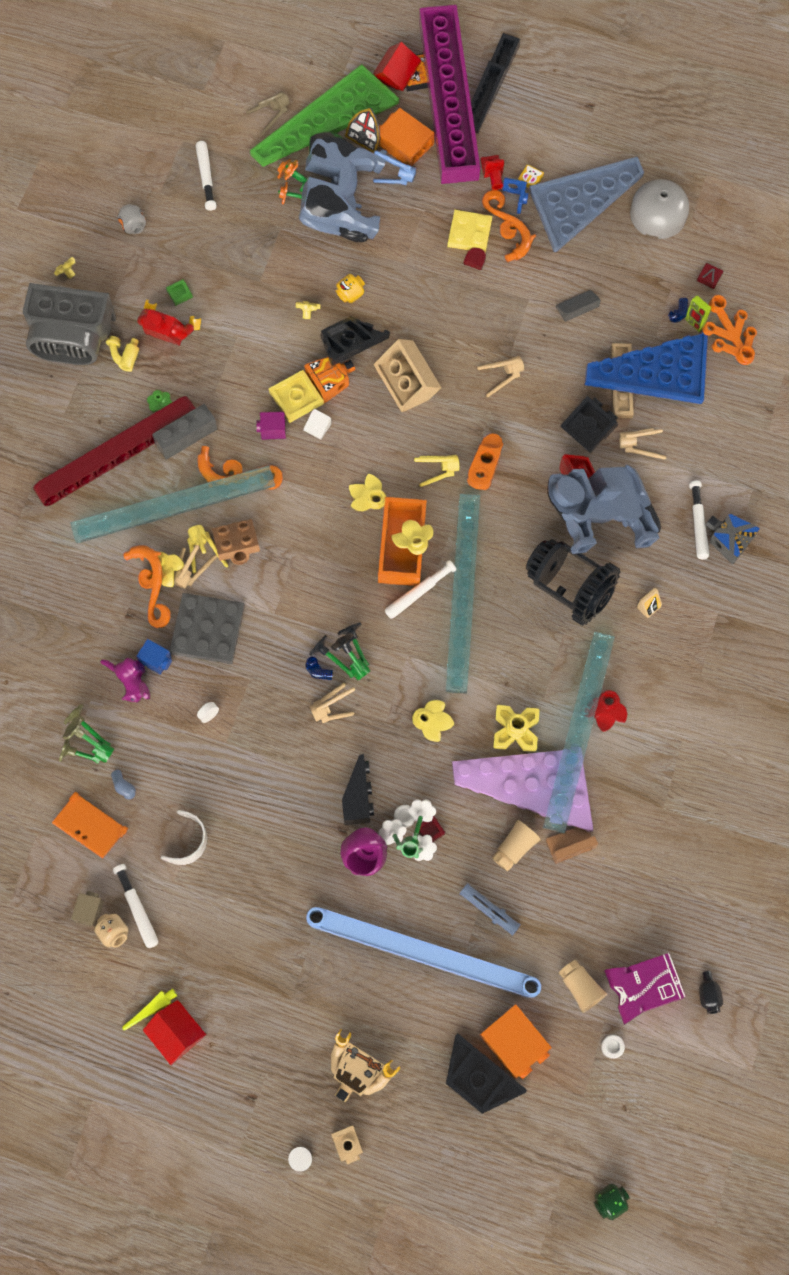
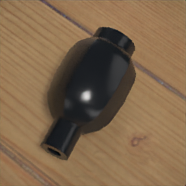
[699,971,723,1014]

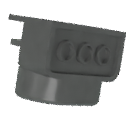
[23,283,116,365]

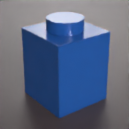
[136,639,172,675]

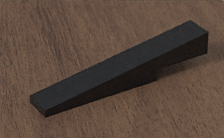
[471,33,520,133]

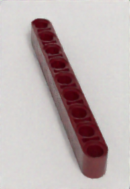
[33,396,196,506]

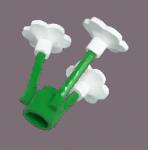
[378,799,437,861]

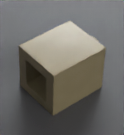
[71,891,104,927]

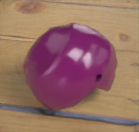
[340,827,387,876]

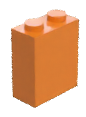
[379,108,435,166]
[480,1004,552,1079]

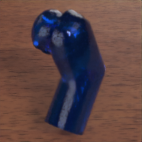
[668,298,688,323]
[305,656,333,680]

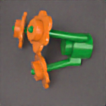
[277,159,307,205]

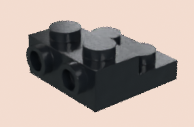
[560,396,619,454]

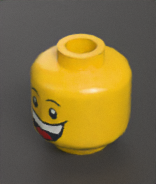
[335,274,365,303]

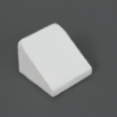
[304,409,331,440]

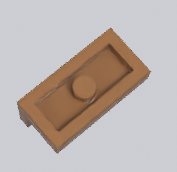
[546,827,598,864]

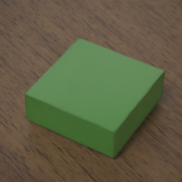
[166,279,193,306]

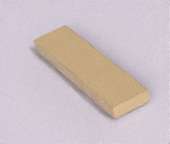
[611,343,634,418]

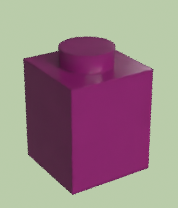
[256,412,286,440]

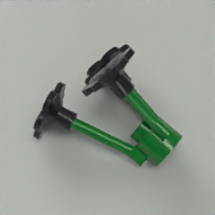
[309,622,371,681]

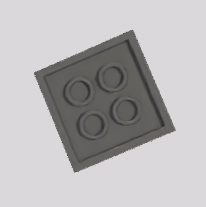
[169,593,245,664]

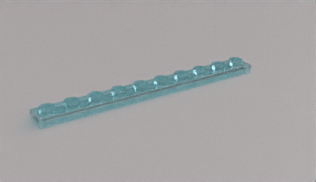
[70,465,275,544]
[446,494,480,694]
[543,631,615,833]

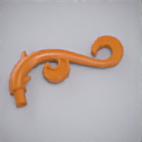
[482,190,536,262]
[197,446,283,490]
[123,545,171,628]

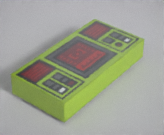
[685,296,711,332]

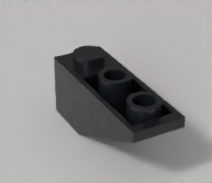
[342,754,374,825]

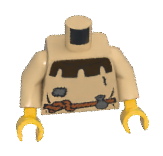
[331,1029,400,1103]

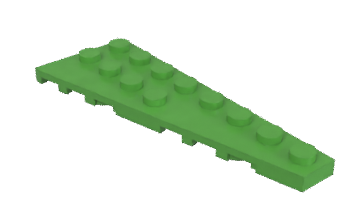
[250,64,399,167]

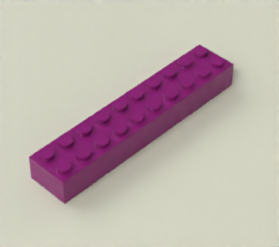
[419,5,480,184]

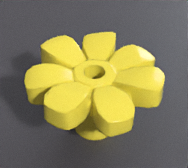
[54,257,76,279]
[295,301,320,319]

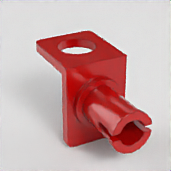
[480,155,504,190]

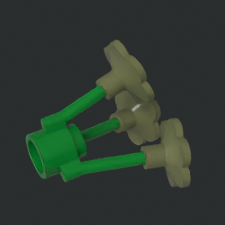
[59,704,114,764]

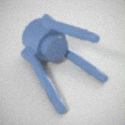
[373,151,417,185]

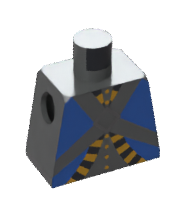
[706,514,760,564]

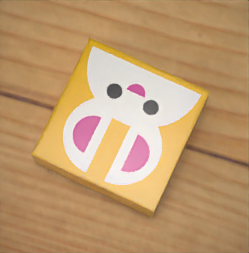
[518,165,544,188]

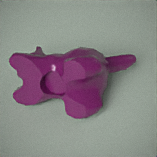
[100,658,150,703]

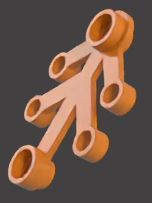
[702,295,757,365]

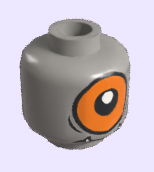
[118,204,146,234]

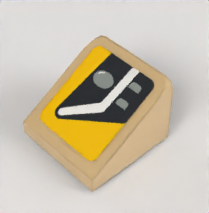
[637,588,662,618]

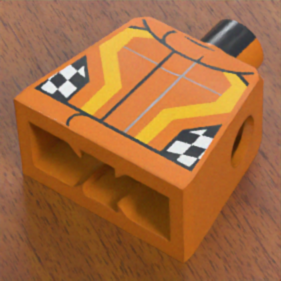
[304,357,355,404]

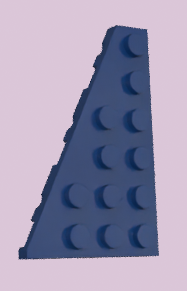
[584,332,708,404]

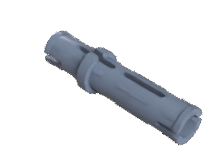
[459,883,521,936]

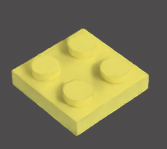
[448,210,492,253]
[269,370,324,423]

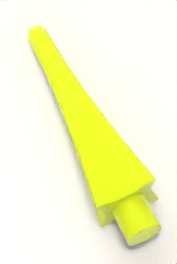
[122,988,177,1030]

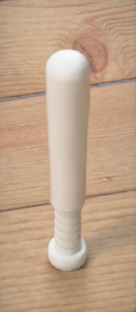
[385,560,457,618]

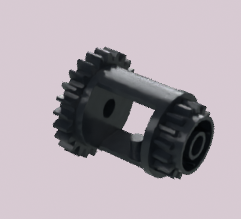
[526,539,621,626]

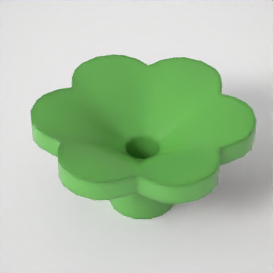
[147,390,172,412]

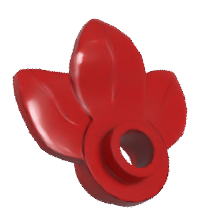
[584,690,628,732]

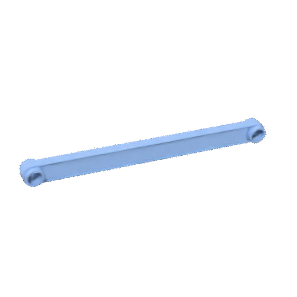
[306,907,541,998]

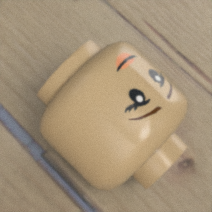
[95,914,129,948]

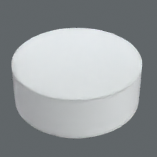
[197,702,219,723]
[394,805,415,828]
[601,1035,625,1059]
[288,1147,312,1171]

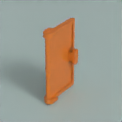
[52,792,128,859]

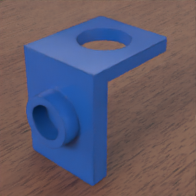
[503,178,529,214]

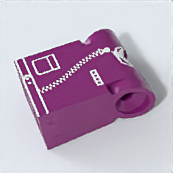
[604,953,686,1025]

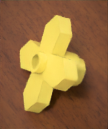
[493,705,540,752]

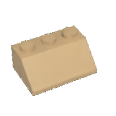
[373,339,441,412]

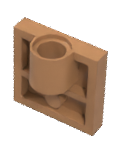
[212,519,260,565]

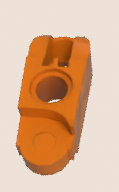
[467,433,503,490]

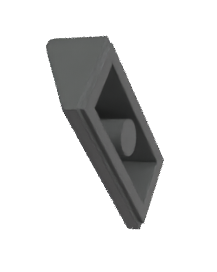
[556,290,601,322]

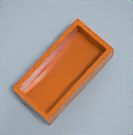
[378,497,427,586]

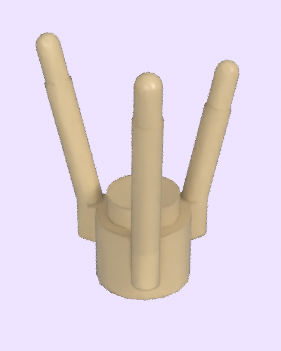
[477,356,524,397]
[619,428,666,459]
[174,545,218,589]
[309,683,355,723]

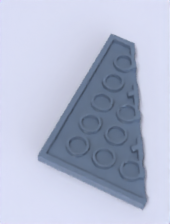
[529,157,644,252]

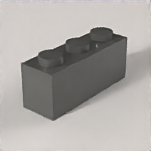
[152,404,218,460]

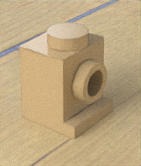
[331,1125,363,1165]

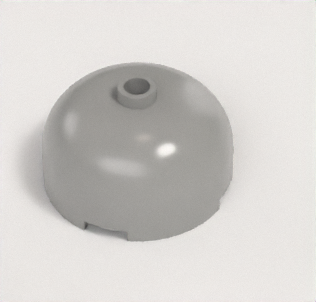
[630,179,689,239]

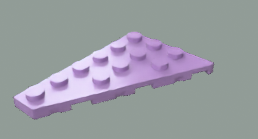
[452,748,593,832]

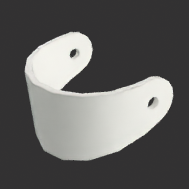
[161,810,207,865]

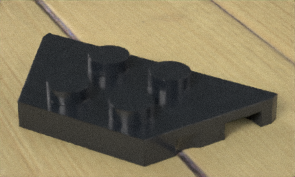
[320,316,390,366]
[446,1033,527,1114]

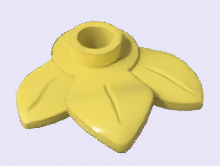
[349,474,386,511]
[391,520,433,555]
[150,552,184,587]
[412,700,454,742]

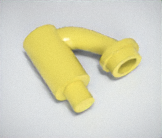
[106,336,139,372]

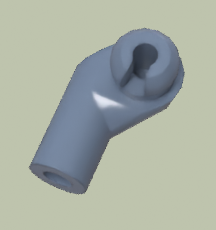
[111,770,136,800]

